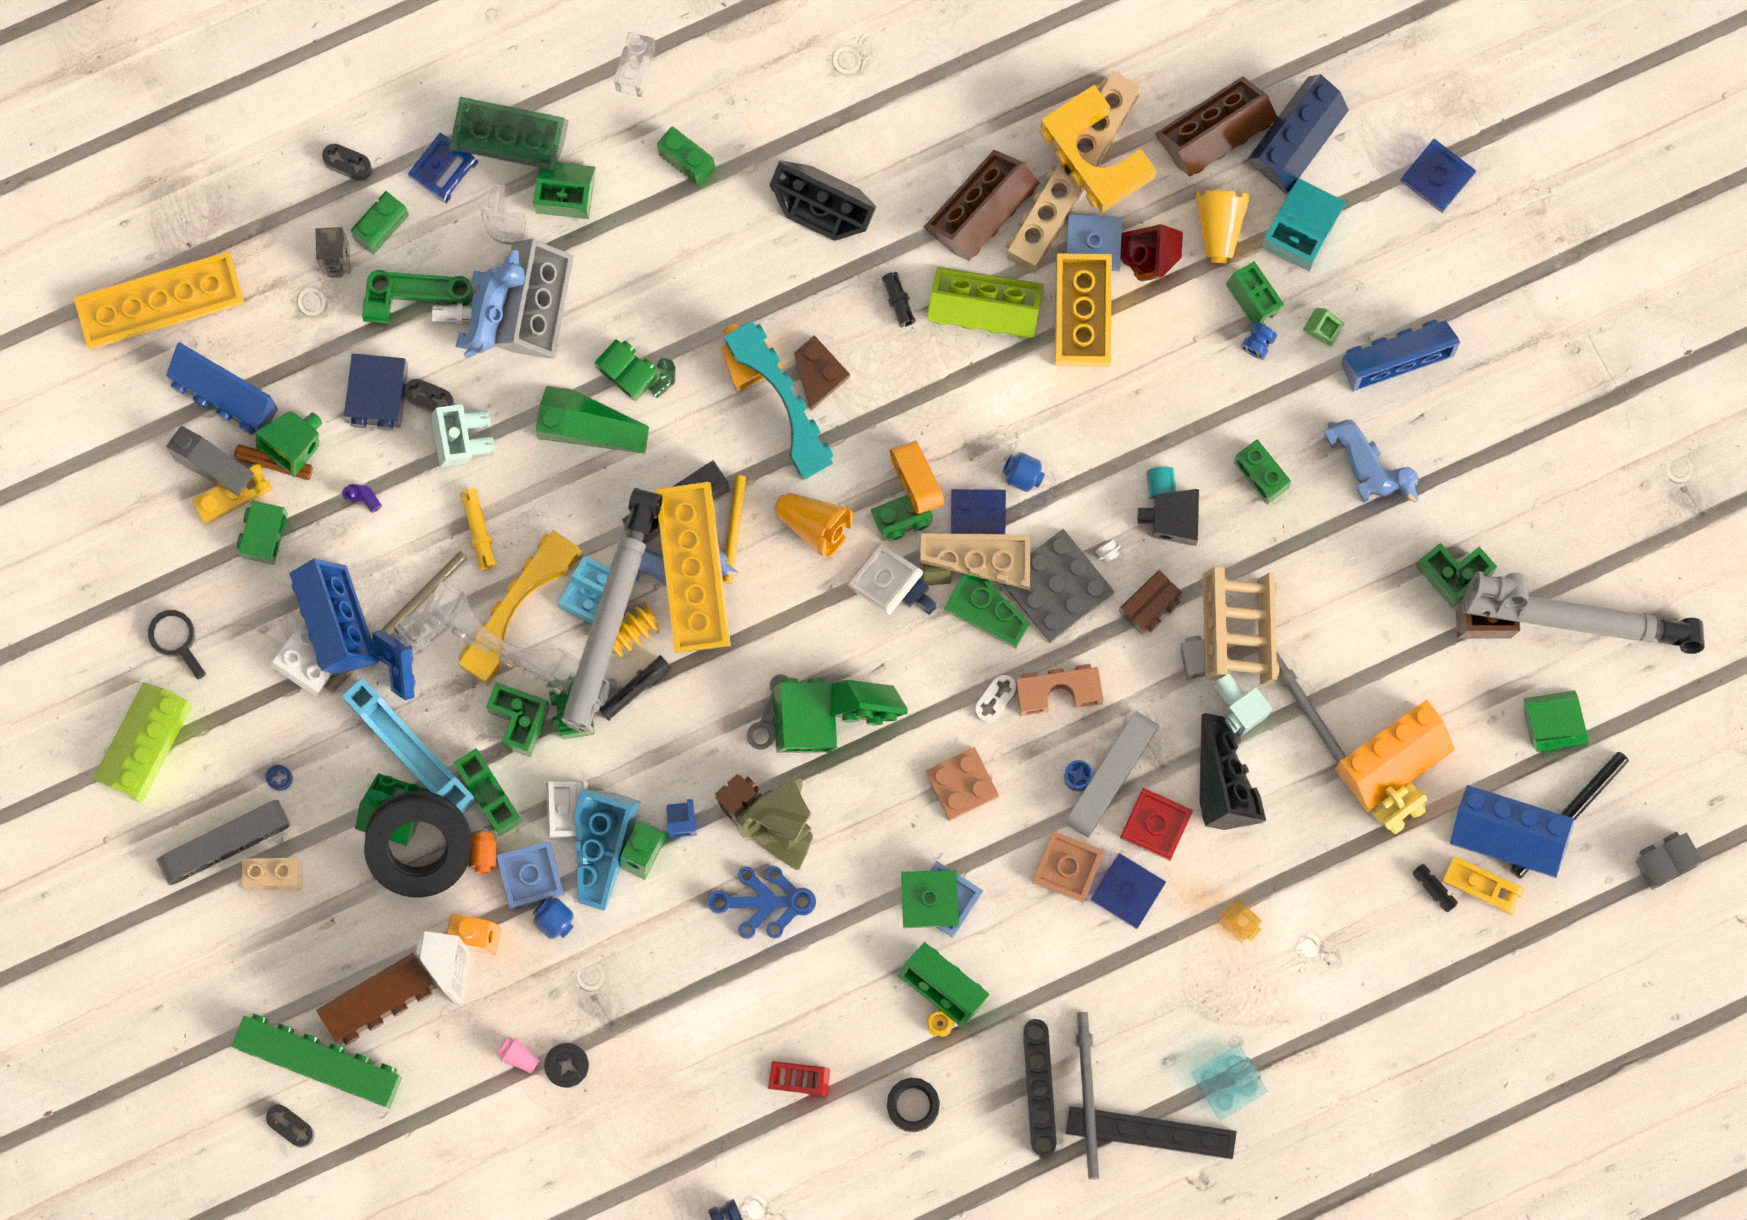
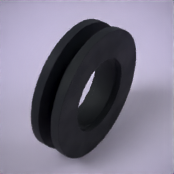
[364,791,471,898]

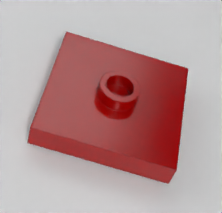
[1120,788,1193,861]

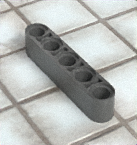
[156,800,291,885]

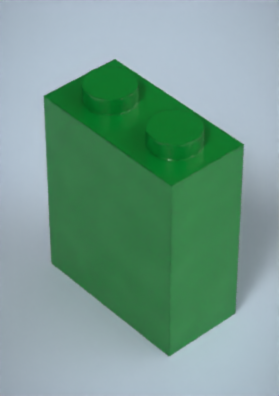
[773,678,837,753]

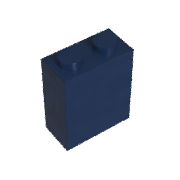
[344,353,409,431]

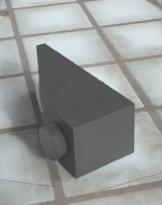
[166,425,254,496]

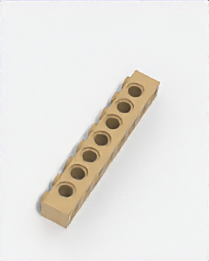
[1005,71,1141,273]

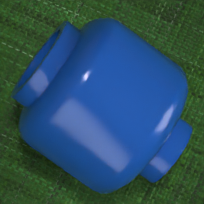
[1002,452,1045,492]
[532,898,574,939]

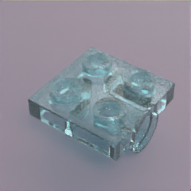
[1191,1044,1268,1121]

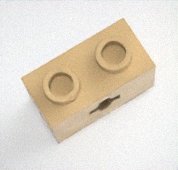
[242,858,302,891]

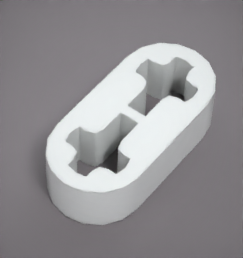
[976,675,1016,723]

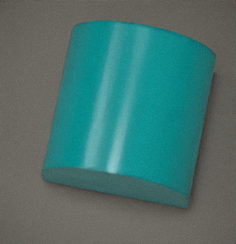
[1146,467,1176,499]

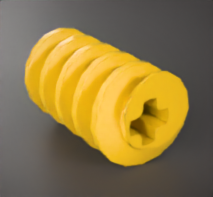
[612,602,660,657]

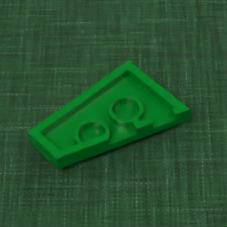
[944,574,1029,649]

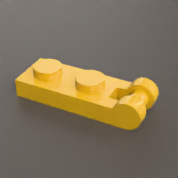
[192,464,272,525]
[1442,856,1524,915]

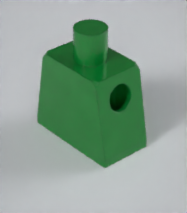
[256,411,322,477]
[620,821,668,880]

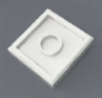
[847,544,923,615]

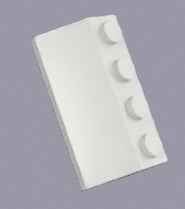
[417,931,470,1005]

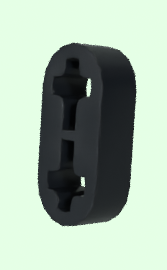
[322,143,372,181]
[404,379,454,412]
[266,1105,315,1148]

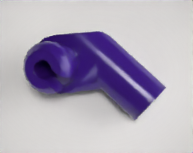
[342,484,382,513]

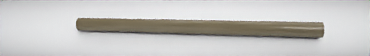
[324,551,468,694]

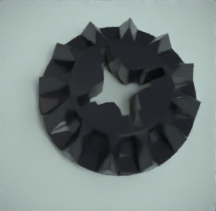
[544,1043,589,1088]

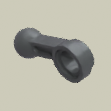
[747,674,789,750]

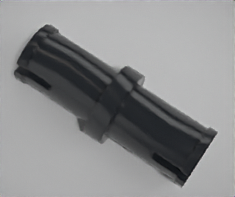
[882,272,916,328]

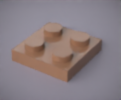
[925,747,999,821]
[1032,831,1104,904]

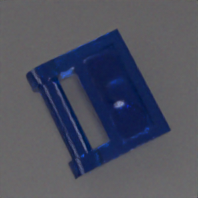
[408,133,479,204]

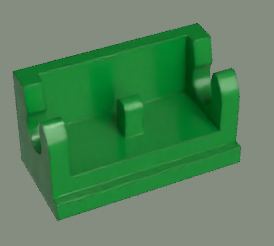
[1226,261,1284,324]

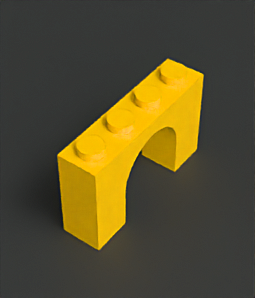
[1039,85,1156,213]

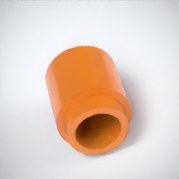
[469,833,496,874]

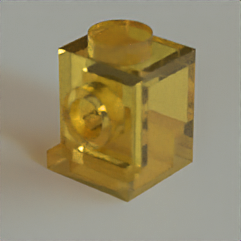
[1218,898,1262,943]

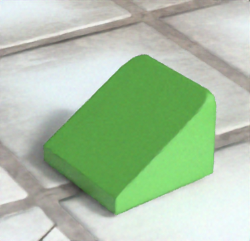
[1303,308,1345,346]

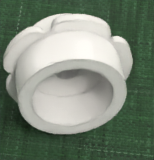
[1095,539,1121,563]

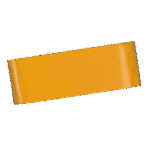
[890,441,944,514]

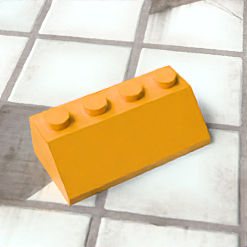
[1335,699,1455,813]

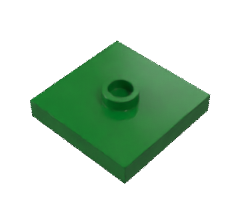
[901,870,959,928]

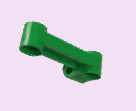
[362,270,474,324]

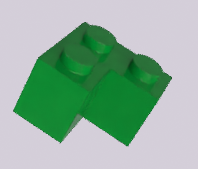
[1416,543,1497,608]
[486,682,550,757]

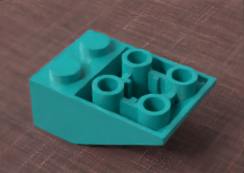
[1262,178,1346,272]

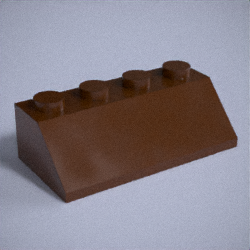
[1155,76,1278,177]
[924,150,1040,261]
[316,953,436,1045]

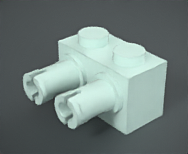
[431,404,495,468]
[1214,674,1273,736]

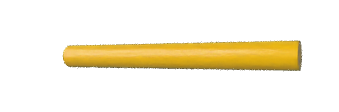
[722,475,746,584]

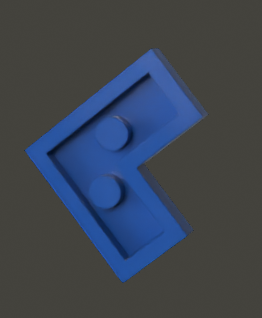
[372,629,415,701]

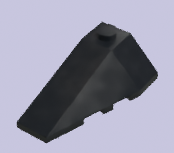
[1199,713,1266,830]

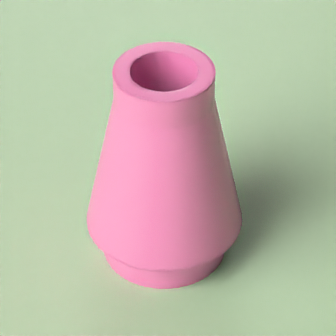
[496,1036,539,1074]

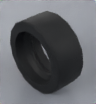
[887,1077,940,1132]

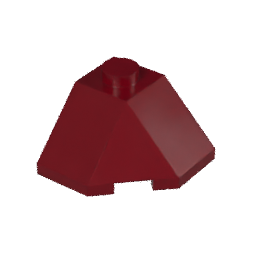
[1120,224,1183,282]

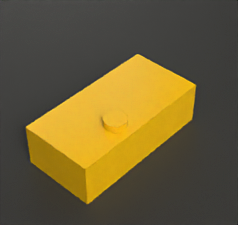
[1055,254,1112,367]

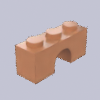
[1016,664,1103,716]

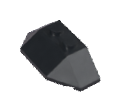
[769,160,877,241]

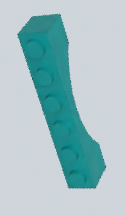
[723,320,834,480]

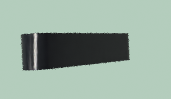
[1023,1019,1057,1159]

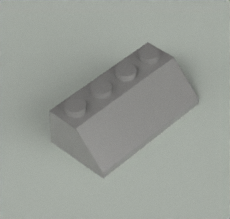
[495,239,573,359]

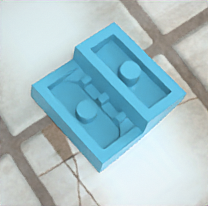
[557,555,610,625]

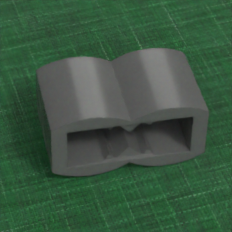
[1635,832,1704,890]

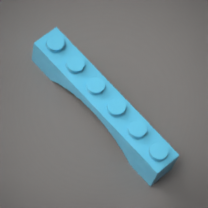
[342,678,477,814]

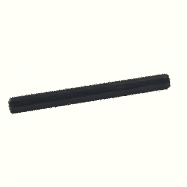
[1510,751,1629,879]

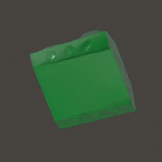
[1524,690,1588,753]

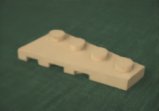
[920,533,1030,590]

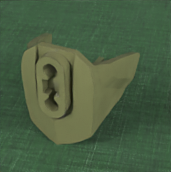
[735,776,813,870]

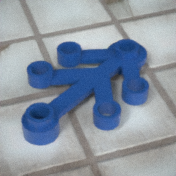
[708,866,816,939]

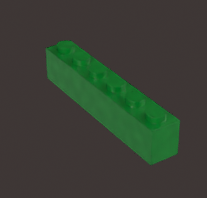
[231,1013,402,1109]

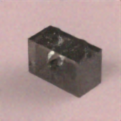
[315,227,350,278]

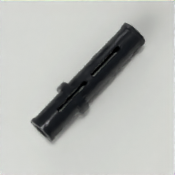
[599,655,671,721]

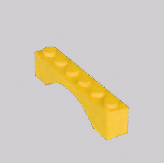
[458,530,582,686]

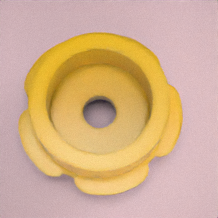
[926,1010,954,1037]

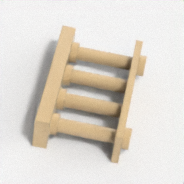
[1203,567,1279,686]

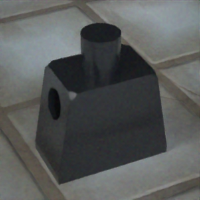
[1137,489,1199,546]

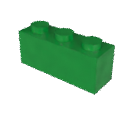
[898,942,990,1028]

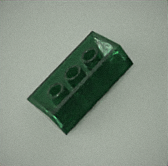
[449,97,569,171]

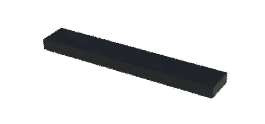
[1066,1106,1237,1160]

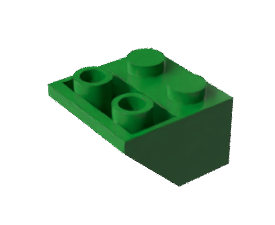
[533,161,596,219]
[832,680,908,726]
[355,773,429,846]

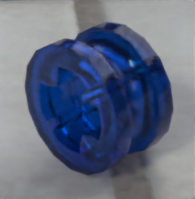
[266,765,293,791]

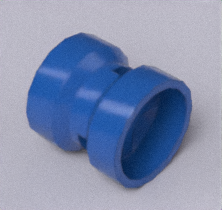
[1241,322,1277,360]
[1064,760,1092,792]

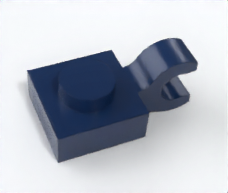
[902,578,937,615]

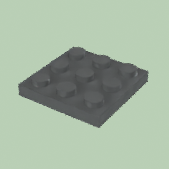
[1001,529,1115,643]

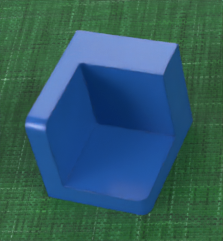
[666,799,697,838]

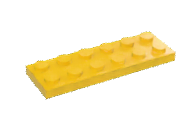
[74,251,245,350]
[655,482,731,653]

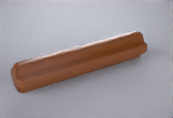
[234,444,313,480]

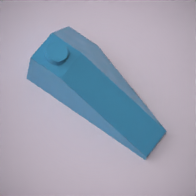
[574,789,641,911]

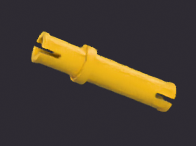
[460,488,497,571]

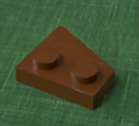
[794,335,850,411]

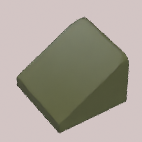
[923,564,951,585]

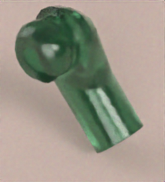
[648,358,676,398]

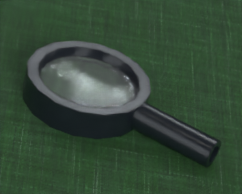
[148,610,206,680]

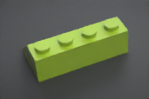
[927,267,1044,338]
[92,682,193,804]

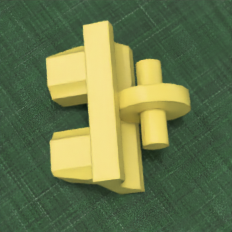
[1372,782,1428,834]

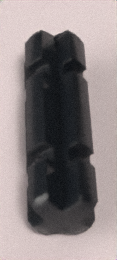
[1413,864,1458,912]

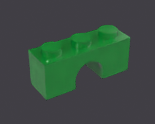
[453,748,523,837]

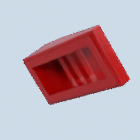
[768,1061,830,1097]

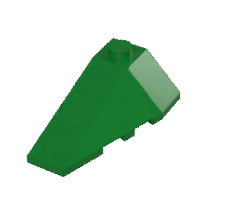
[535,386,649,454]

